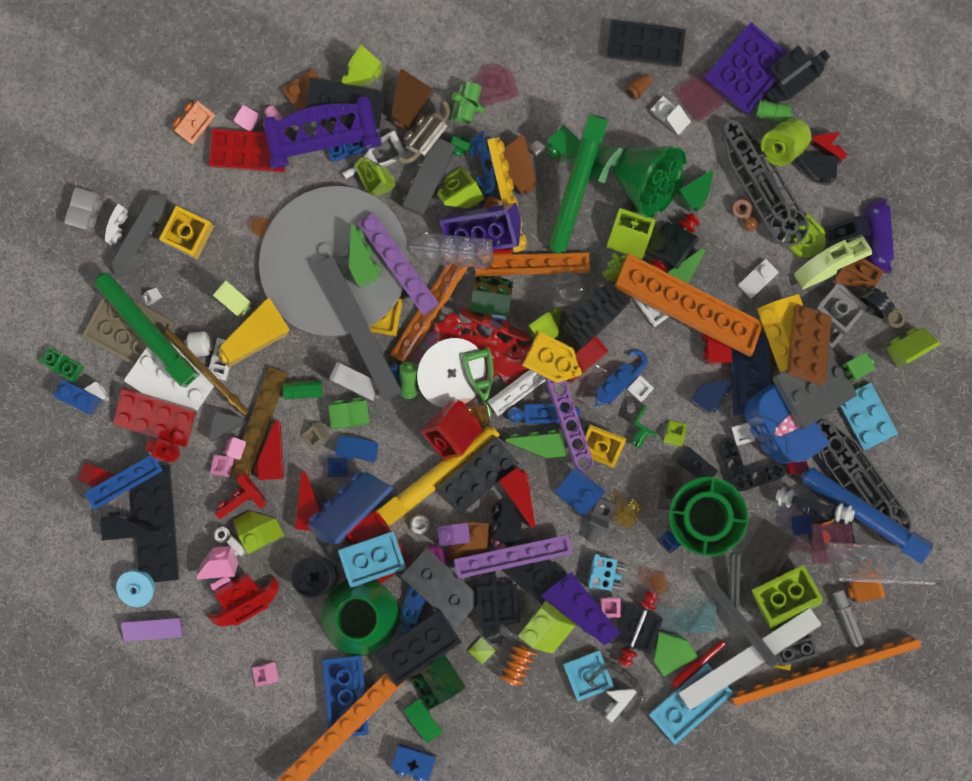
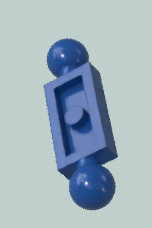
[508,403,580,424]
[399,585,426,636]

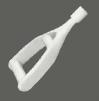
[343,131,408,179]

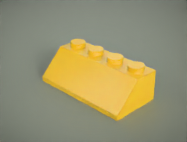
[757,294,803,373]

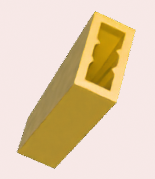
[218,298,290,368]

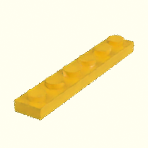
[487,137,527,253]

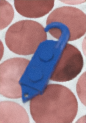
[594,349,648,407]

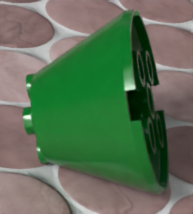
[613,146,687,218]

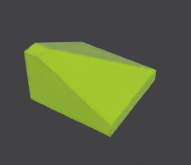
[469,637,496,664]

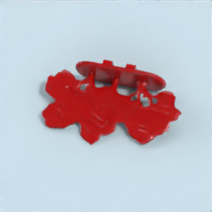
[434,308,532,386]

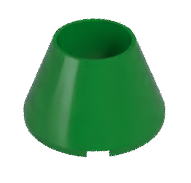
[669,477,748,556]
[322,580,399,656]

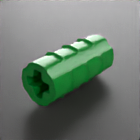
[283,380,323,400]

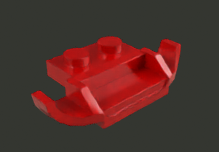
[206,573,279,626]

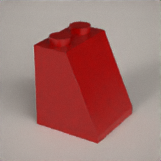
[420,399,482,460]

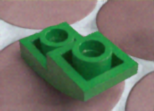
[39,346,84,383]
[403,698,443,743]

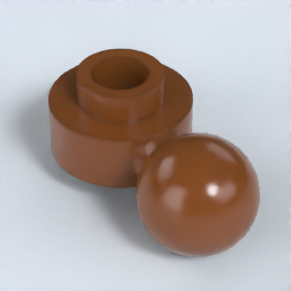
[733,198,758,231]

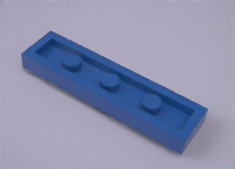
[84,455,163,510]

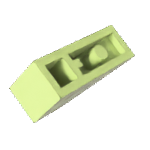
[213,281,252,318]

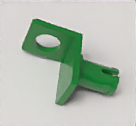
[630,404,658,449]

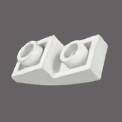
[105,204,128,246]

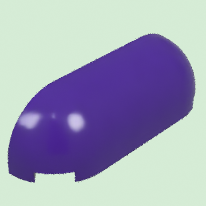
[864,199,894,273]

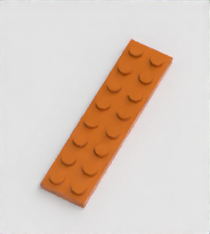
[615,254,763,357]

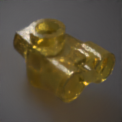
[613,498,644,530]

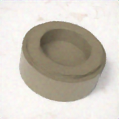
[886,309,906,328]

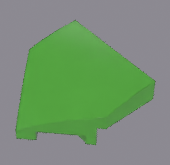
[652,631,697,677]

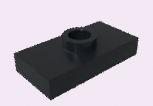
[676,446,718,479]

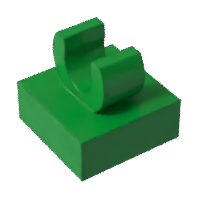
[451,135,472,157]

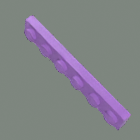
[357,212,440,316]
[454,535,573,579]

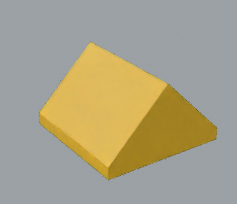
[580,425,626,468]

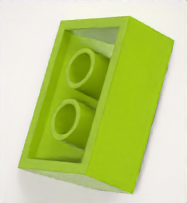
[752,565,823,630]

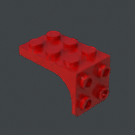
[345,510,412,584]

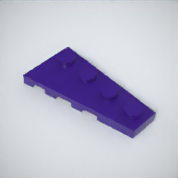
[541,572,620,646]

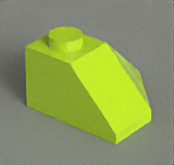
[341,45,383,86]
[354,156,396,197]
[437,166,484,209]
[528,306,562,339]
[233,511,285,554]

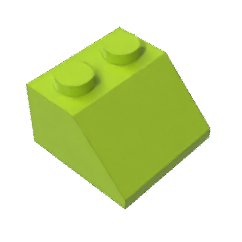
[886,327,941,368]
[518,601,576,654]

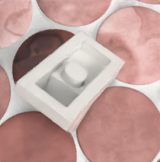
[650,96,691,136]
[738,259,779,299]
[605,688,637,722]

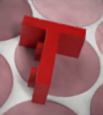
[215,470,267,520]

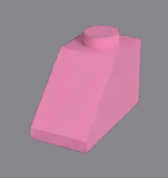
[196,546,238,579]

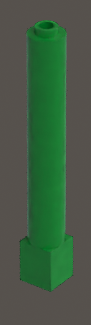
[548,112,608,254]
[94,273,200,388]

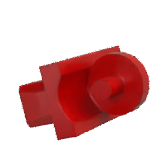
[145,438,181,463]

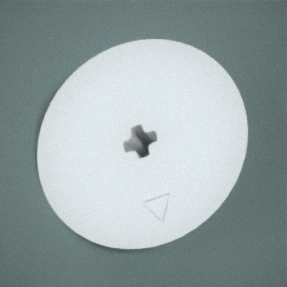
[417,338,486,407]

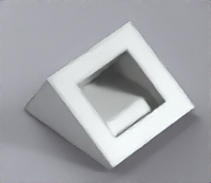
[528,140,545,157]
[142,288,162,306]

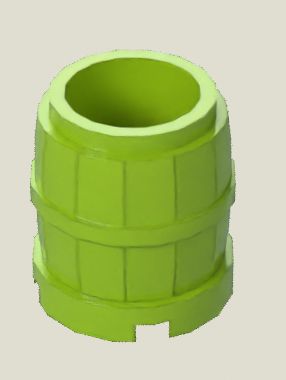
[761,118,811,166]

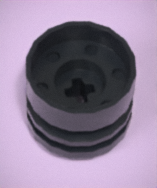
[291,556,337,598]

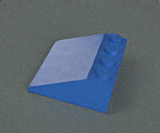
[307,472,393,544]

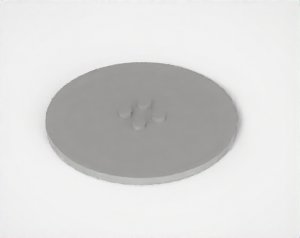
[259,186,410,337]

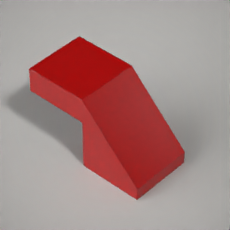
[78,462,117,487]

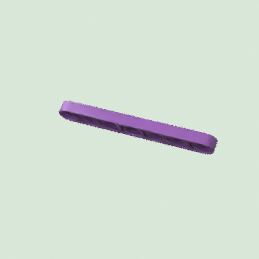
[544,377,593,472]

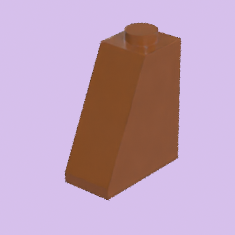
[503,134,536,196]

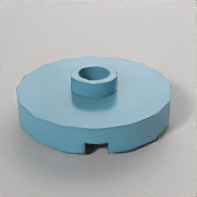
[116,569,155,607]

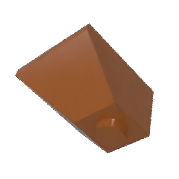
[447,521,489,560]

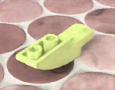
[794,236,872,290]

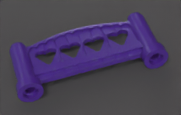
[263,97,382,169]

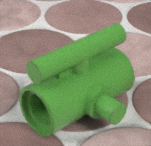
[450,82,484,124]

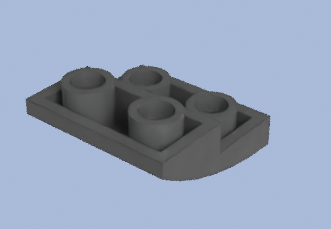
[767,624,819,667]

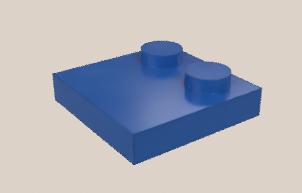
[554,466,606,516]

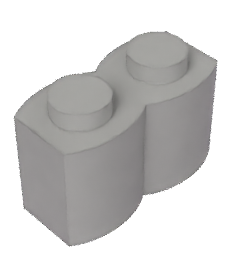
[64,187,102,232]

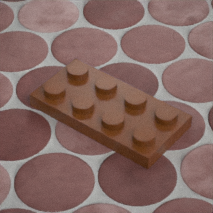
[787,304,832,386]

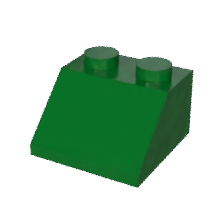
[546,124,581,163]

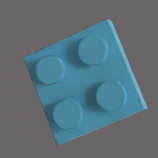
[563,650,614,701]

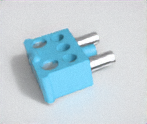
[587,554,629,591]

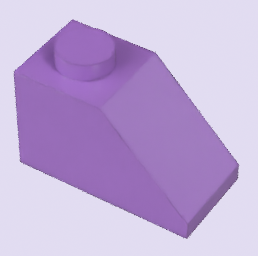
[437,523,470,546]

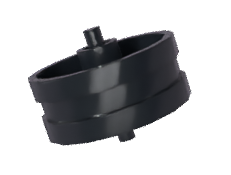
[859,286,895,320]

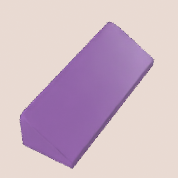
[121,617,183,642]

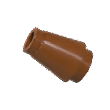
[625,73,653,100]

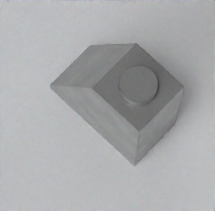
[329,362,381,402]

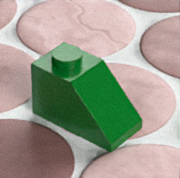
[677,170,714,212]

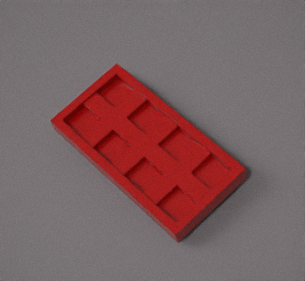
[209,129,289,173]
[113,387,197,447]

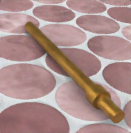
[163,328,249,416]

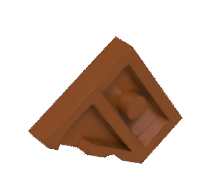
[833,258,884,288]

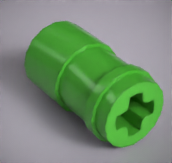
[755,100,793,123]
[399,362,419,399]

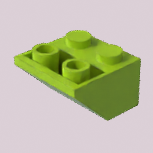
[606,208,656,260]

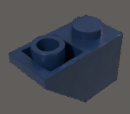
[690,380,732,414]

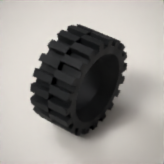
[562,280,631,348]

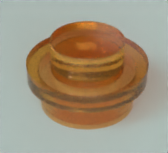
[252,218,270,237]

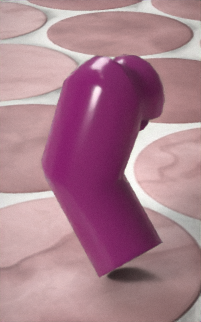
[427,545,449,566]

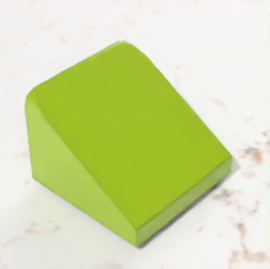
[663,420,687,447]

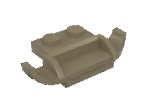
[396,101,450,163]

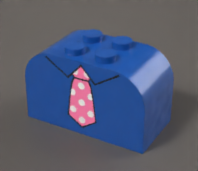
[744,382,830,464]

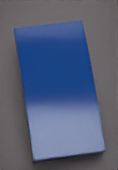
[327,141,368,162]
[334,436,379,463]

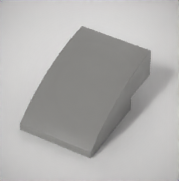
[814,284,867,349]

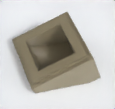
[301,421,331,450]

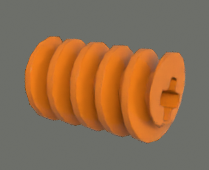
[499,643,537,688]

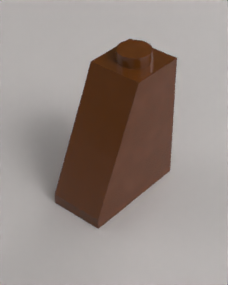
[392,68,433,130]

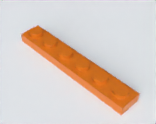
[475,253,590,276]

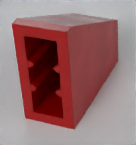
[566,336,608,384]

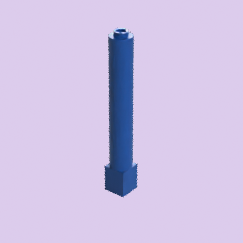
[800,467,934,564]

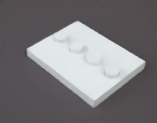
[124,341,221,413]

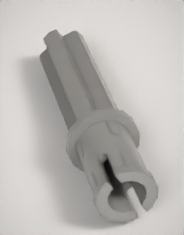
[832,589,864,647]

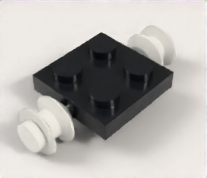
[776,487,855,524]

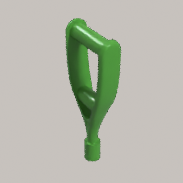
[462,347,493,417]

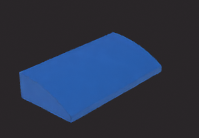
[322,656,369,737]

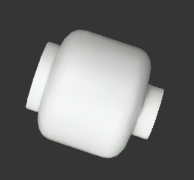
[184,331,214,357]

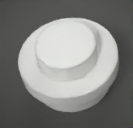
[410,515,430,534]

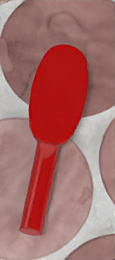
[671,639,726,689]

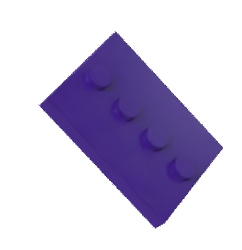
[704,22,787,115]

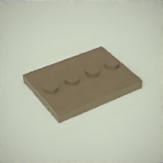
[81,296,177,366]

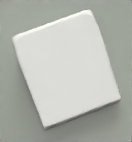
[84,382,110,401]

